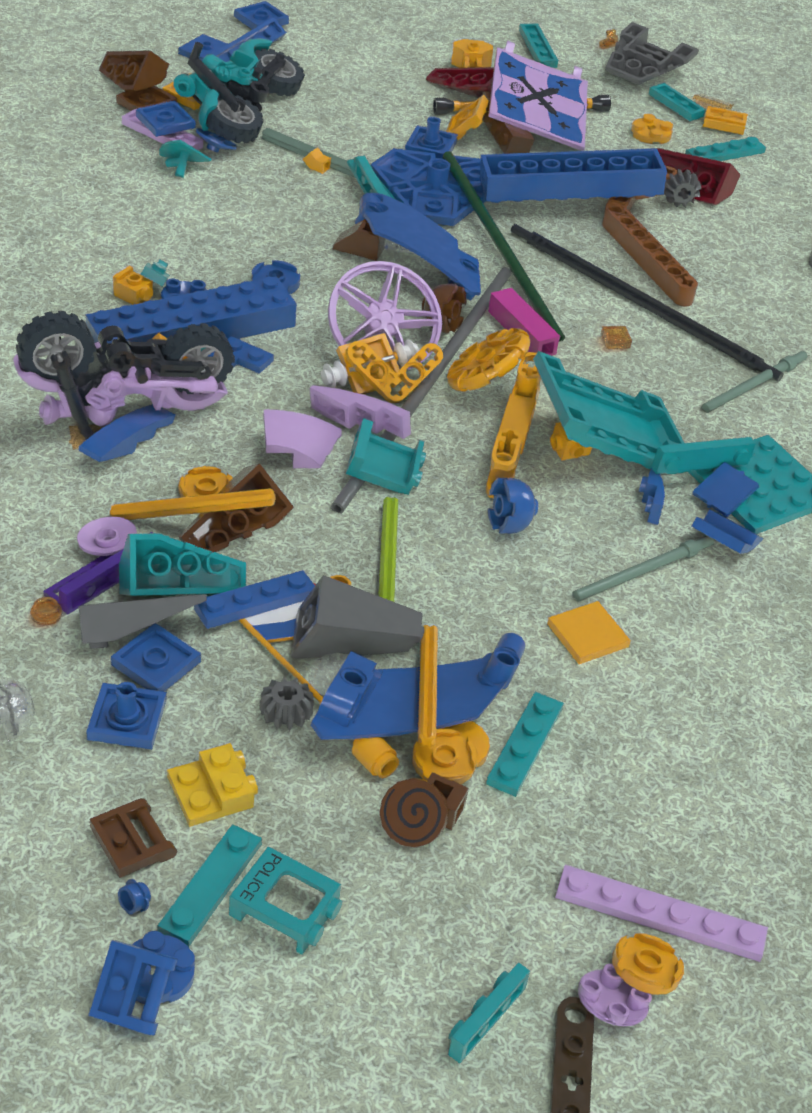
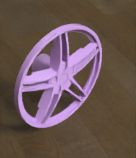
[328,261,442,371]

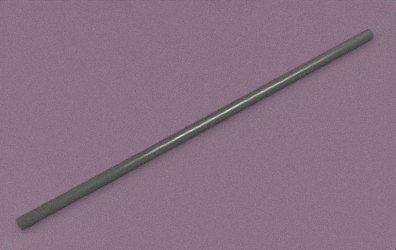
[331,267,512,514]

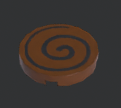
[380,778,449,848]

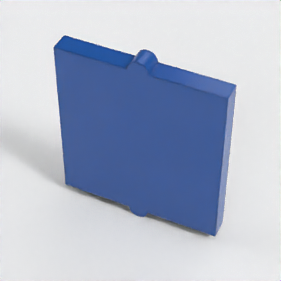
[692,462,759,517]

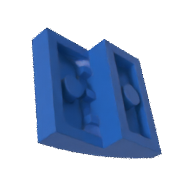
[691,509,763,554]

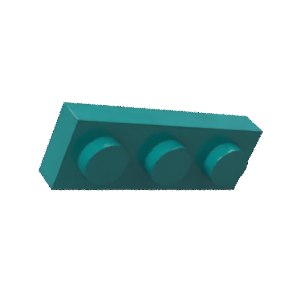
[648,83,706,121]
[448,962,530,1064]

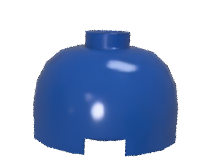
[488,478,538,534]

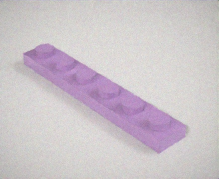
[555,865,768,962]

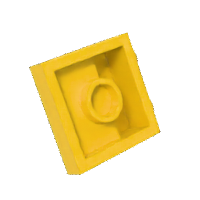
[167,743,258,827]

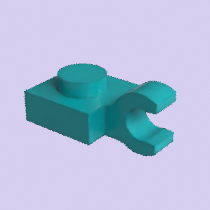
[141,259,170,287]

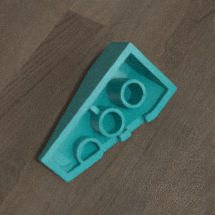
[119,533,246,596]

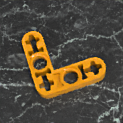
[345,341,443,403]

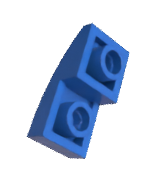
[639,468,665,525]

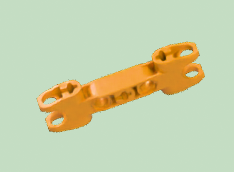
[486,352,541,498]

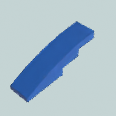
[78,404,175,462]

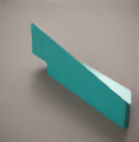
[347,155,396,200]

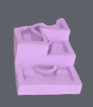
[263,409,342,468]

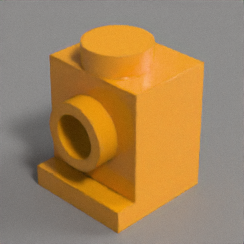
[113,265,153,305]

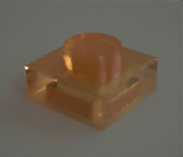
[600,326,632,349]

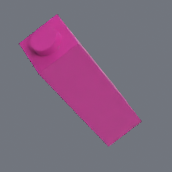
[488,288,560,356]

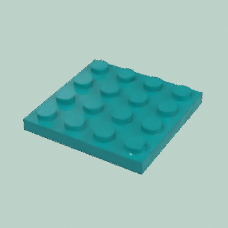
[688,435,812,534]

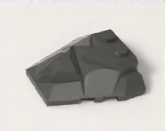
[605,22,699,85]

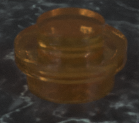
[30,597,62,625]

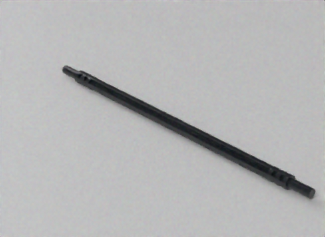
[511,224,784,382]

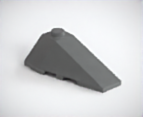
[79,594,207,649]

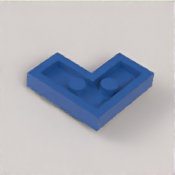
[208,336,274,374]

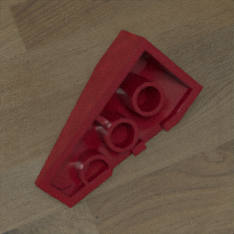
[426,67,494,98]
[657,148,741,205]

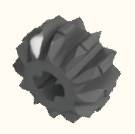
[664,169,701,208]
[259,676,314,731]

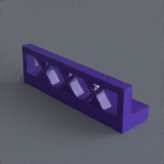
[43,532,153,615]

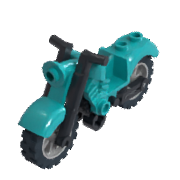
[173,38,305,143]

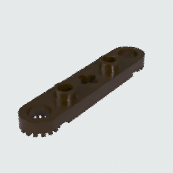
[550,997,594,1113]

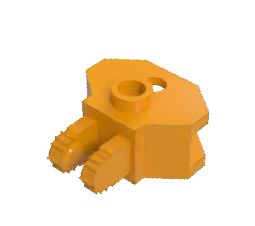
[451,39,493,68]

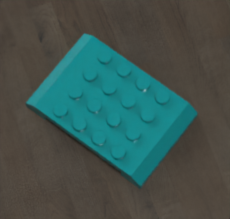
[533,351,689,474]

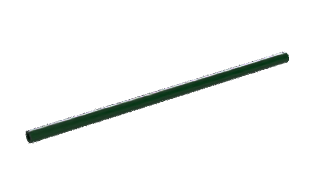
[442,151,565,342]

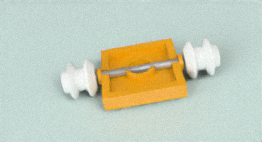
[321,333,419,394]

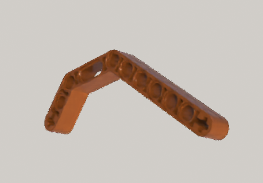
[602,166,698,307]

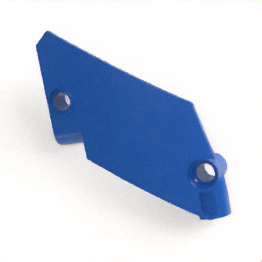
[354,193,481,301]
[311,633,526,740]

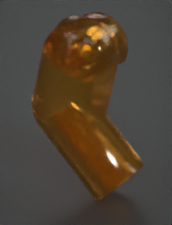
[599,29,618,49]

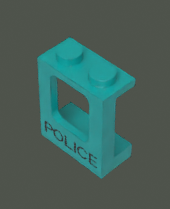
[229,846,343,955]

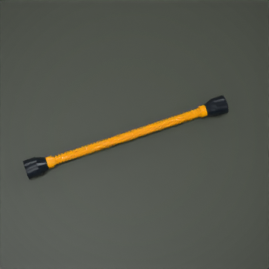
[433,95,611,115]

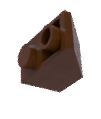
[333,219,385,261]

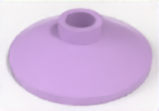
[77,517,137,556]

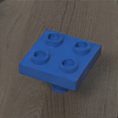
[405,117,458,159]
[86,682,167,750]

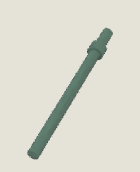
[701,351,808,413]
[572,536,714,602]

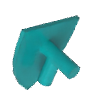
[159,140,212,178]

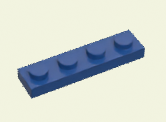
[194,570,315,629]

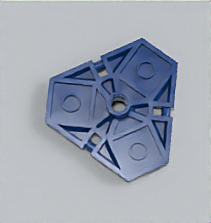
[371,148,486,226]

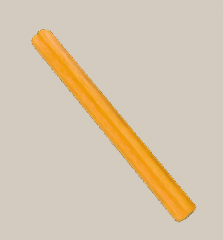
[110,488,276,520]
[418,624,438,748]

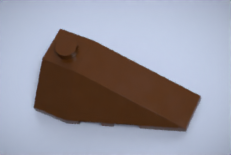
[99,50,170,91]
[178,463,294,552]

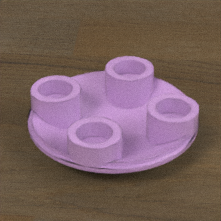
[578,964,652,1026]

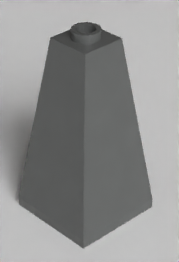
[291,575,424,659]

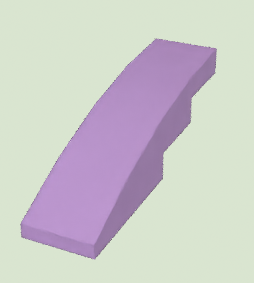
[310,385,411,439]

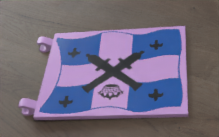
[488,40,588,151]

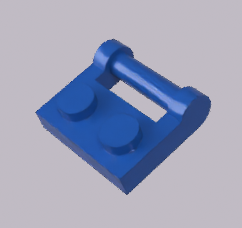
[88,940,178,1035]

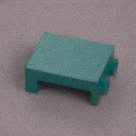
[346,418,426,495]

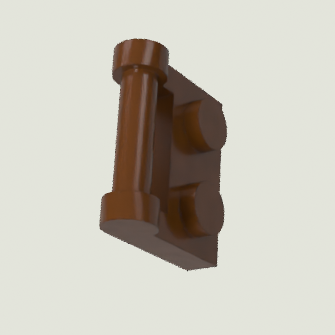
[89,798,177,878]

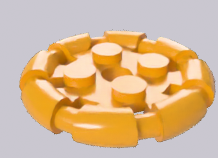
[447,328,530,392]

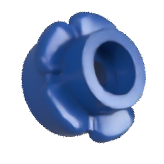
[118,879,151,914]

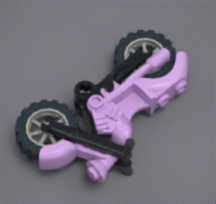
[13,311,235,440]

